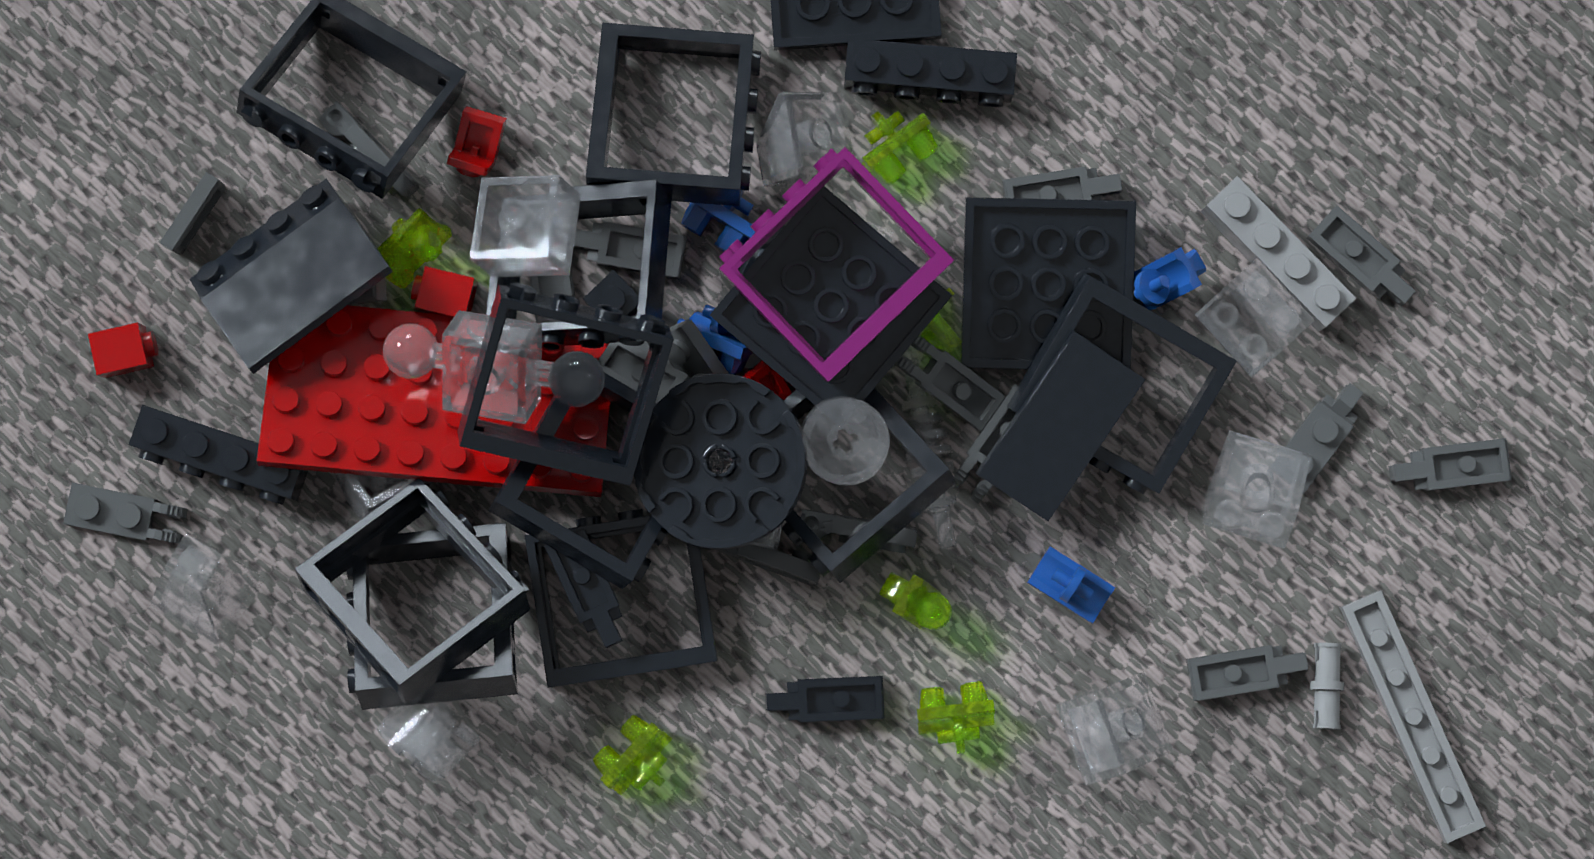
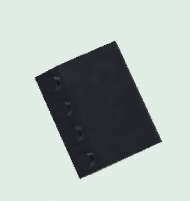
[190,178,393,374]

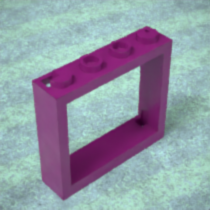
[719,147,954,382]

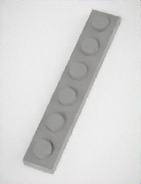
[1339,590,1486,843]

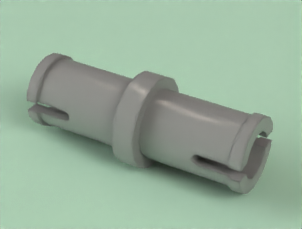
[1310,643,1344,730]

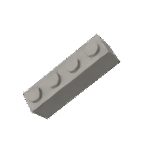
[1201,176,1356,332]

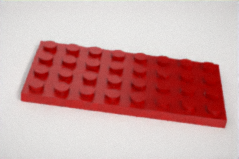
[257,305,610,497]

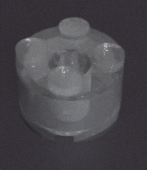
[801,396,890,486]
[377,702,481,784]

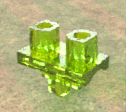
[862,111,938,186]
[378,208,452,289]
[879,572,952,630]
[917,681,995,754]
[592,715,673,795]

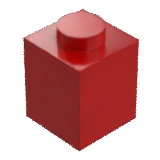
[411,266,479,321]
[88,322,158,378]

